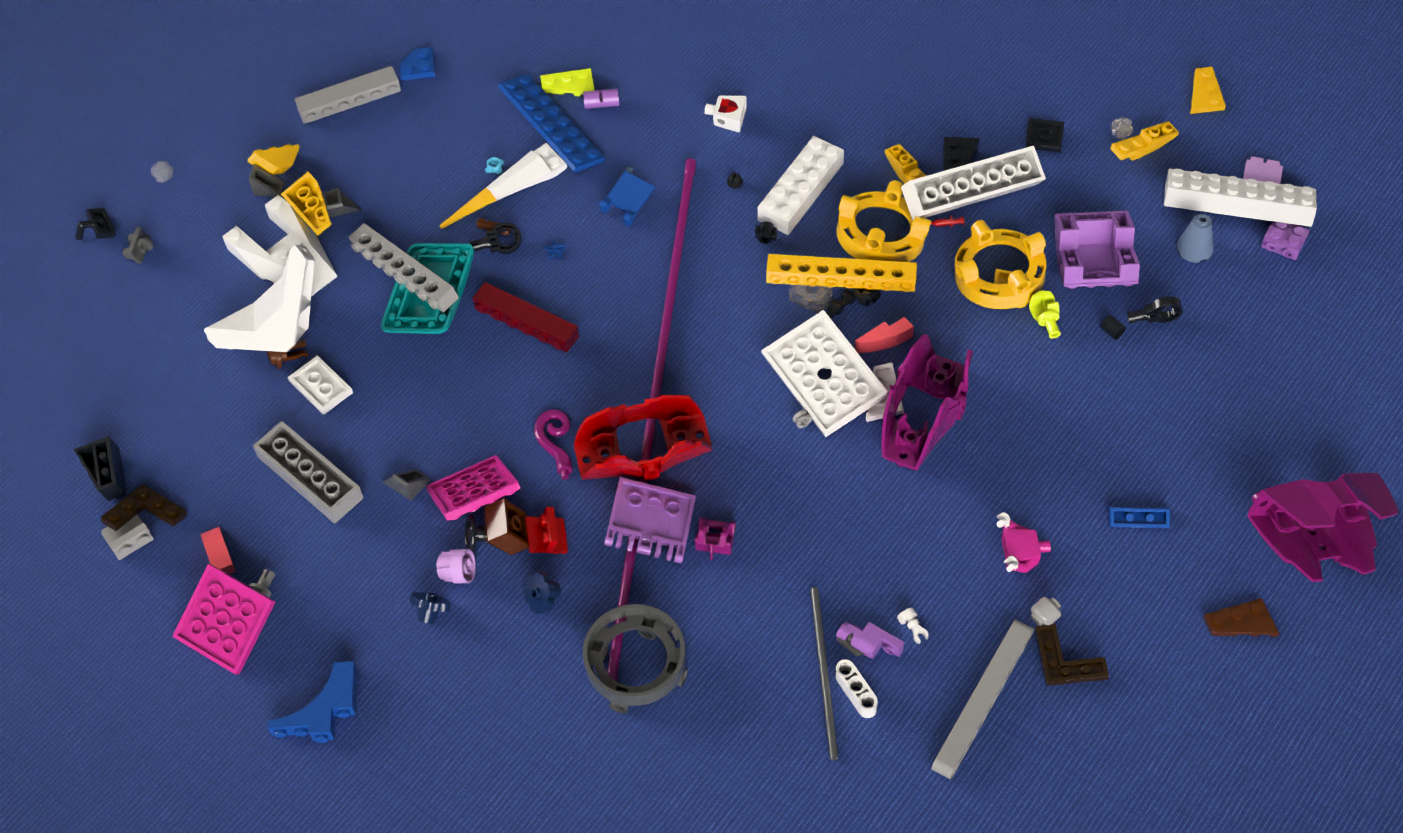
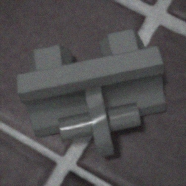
[122,227,154,264]

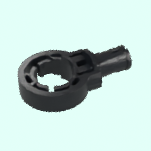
[469,222,522,254]
[1127,297,1183,324]

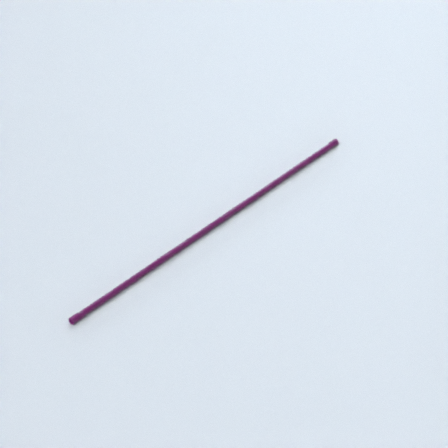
[607,159,696,682]

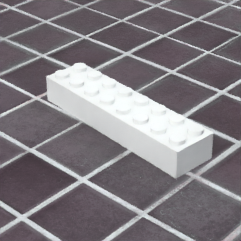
[901,146,1046,220]
[1164,169,1317,227]

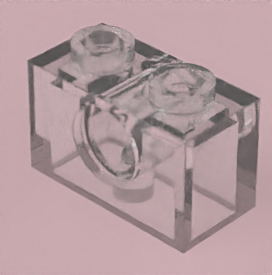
[789,285,833,313]

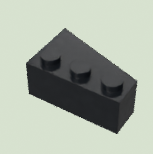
[943,137,980,171]
[73,436,126,501]

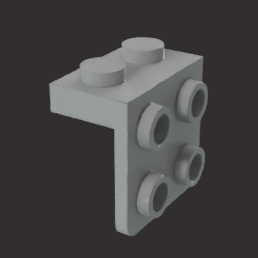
[101,515,154,560]

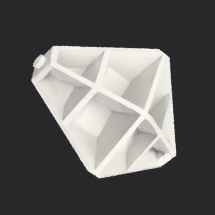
[204,245,315,352]

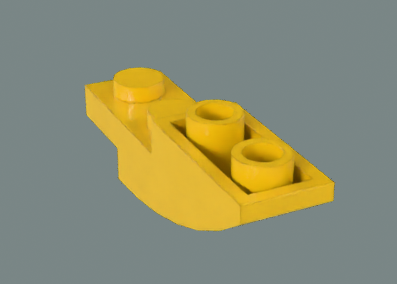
[1110,121,1179,161]
[884,144,926,184]

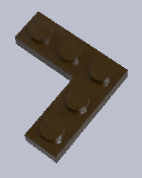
[101,484,187,531]
[1034,624,1109,686]

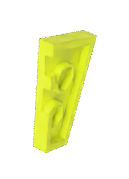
[540,68,595,96]

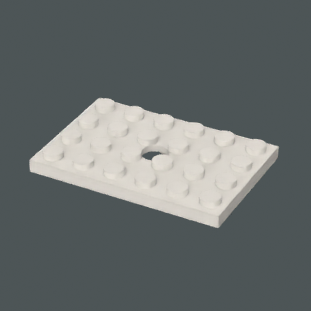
[761,310,889,437]

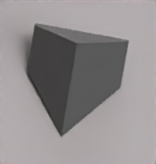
[249,165,284,197]
[322,188,363,218]
[382,469,430,501]

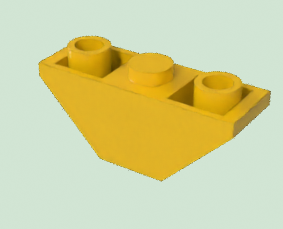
[247,144,300,175]

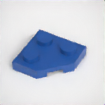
[400,47,435,80]

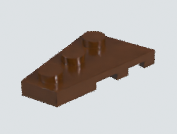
[1203,598,1279,637]

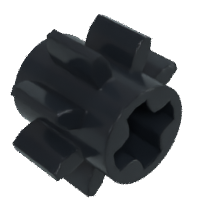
[755,221,777,244]

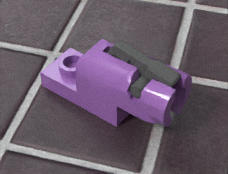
[836,621,904,659]

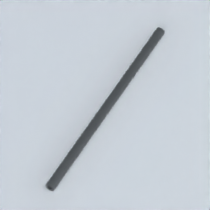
[810,587,838,760]

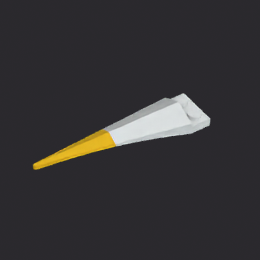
[440,143,567,229]

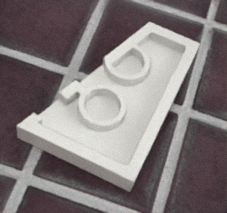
[866,362,904,422]

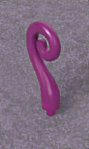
[534,409,573,480]

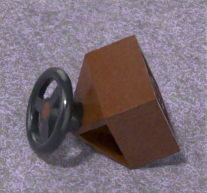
[465,498,528,555]

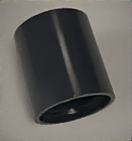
[1100,315,1126,340]

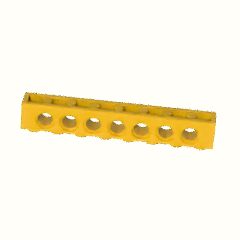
[766,254,917,292]

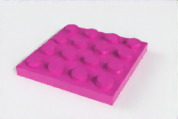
[425,455,521,521]
[172,564,276,675]

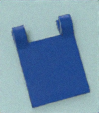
[599,171,655,227]

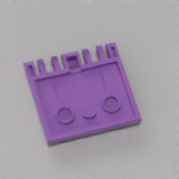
[604,477,696,564]

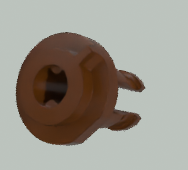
[267,339,308,369]

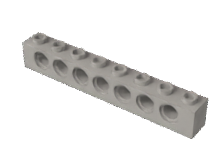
[349,223,459,312]

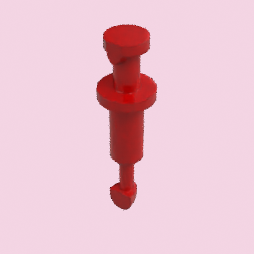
[930,216,965,228]

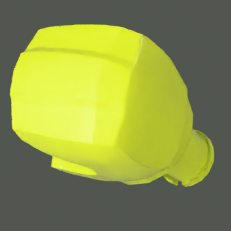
[1029,290,1061,339]

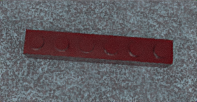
[473,282,579,352]

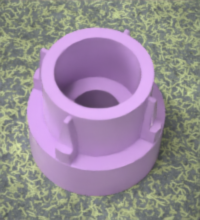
[437,549,476,584]

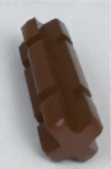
[476,218,510,236]

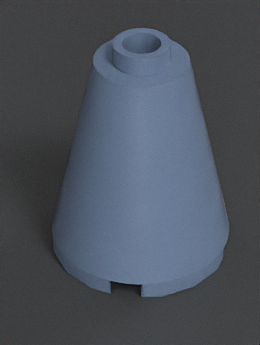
[1176,214,1214,263]

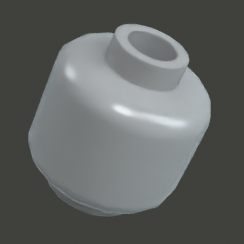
[1030,597,1061,626]

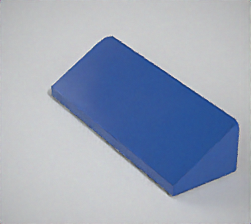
[1108,507,1170,528]

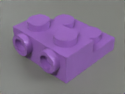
[1261,221,1310,260]

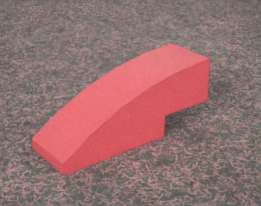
[855,317,914,353]
[201,527,236,574]

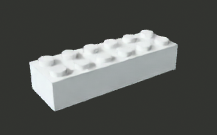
[758,136,844,235]

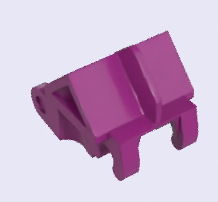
[695,517,736,560]

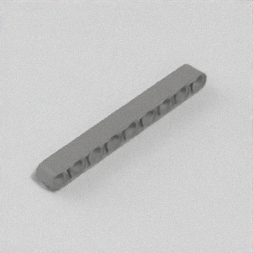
[931,619,1034,780]

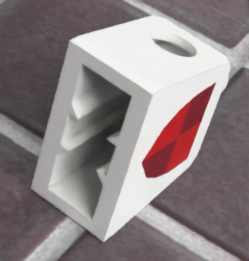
[705,96,747,132]

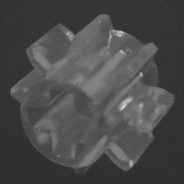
[1111,116,1133,140]
[151,161,173,183]

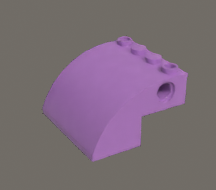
[1055,211,1140,289]

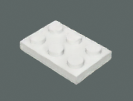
[288,355,353,415]

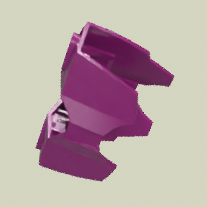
[881,334,973,470]
[1247,473,1399,582]

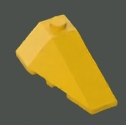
[281,172,332,236]

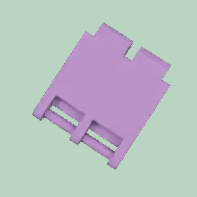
[1243,156,1283,184]

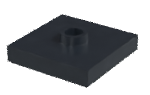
[1025,118,1064,153]

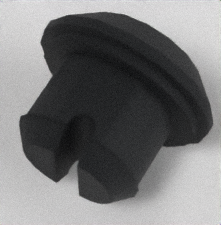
[727,173,743,188]

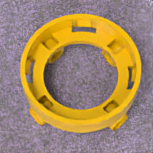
[836,180,931,262]
[955,220,1046,309]

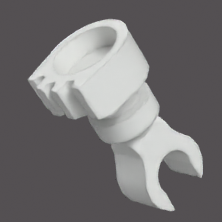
[897,608,928,644]

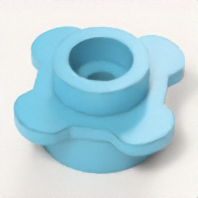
[485,157,504,174]

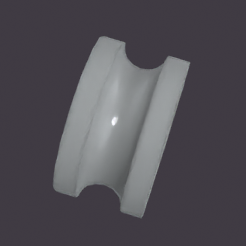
[792,410,812,428]

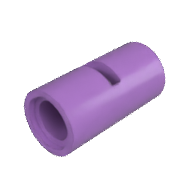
[583,88,619,109]

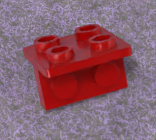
[525,507,568,554]

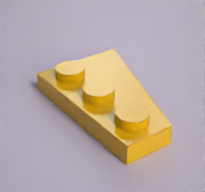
[1190,67,1226,114]

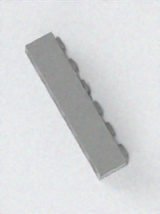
[295,66,401,124]

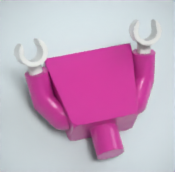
[997,512,1051,573]

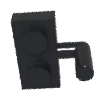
[75,208,116,240]

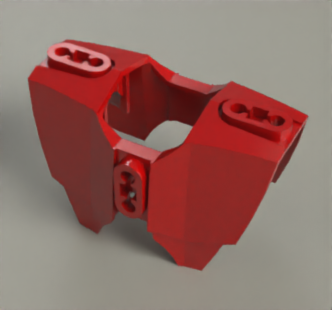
[573,395,713,480]

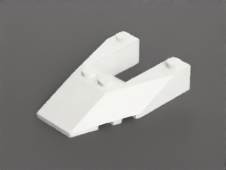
[222,195,337,296]

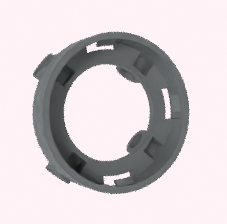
[583,604,688,713]

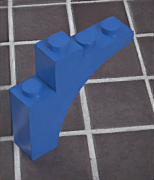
[268,661,358,743]

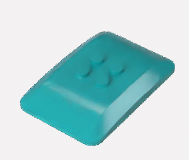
[381,243,474,334]

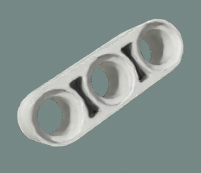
[836,660,877,718]

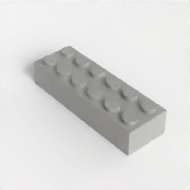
[253,421,363,524]

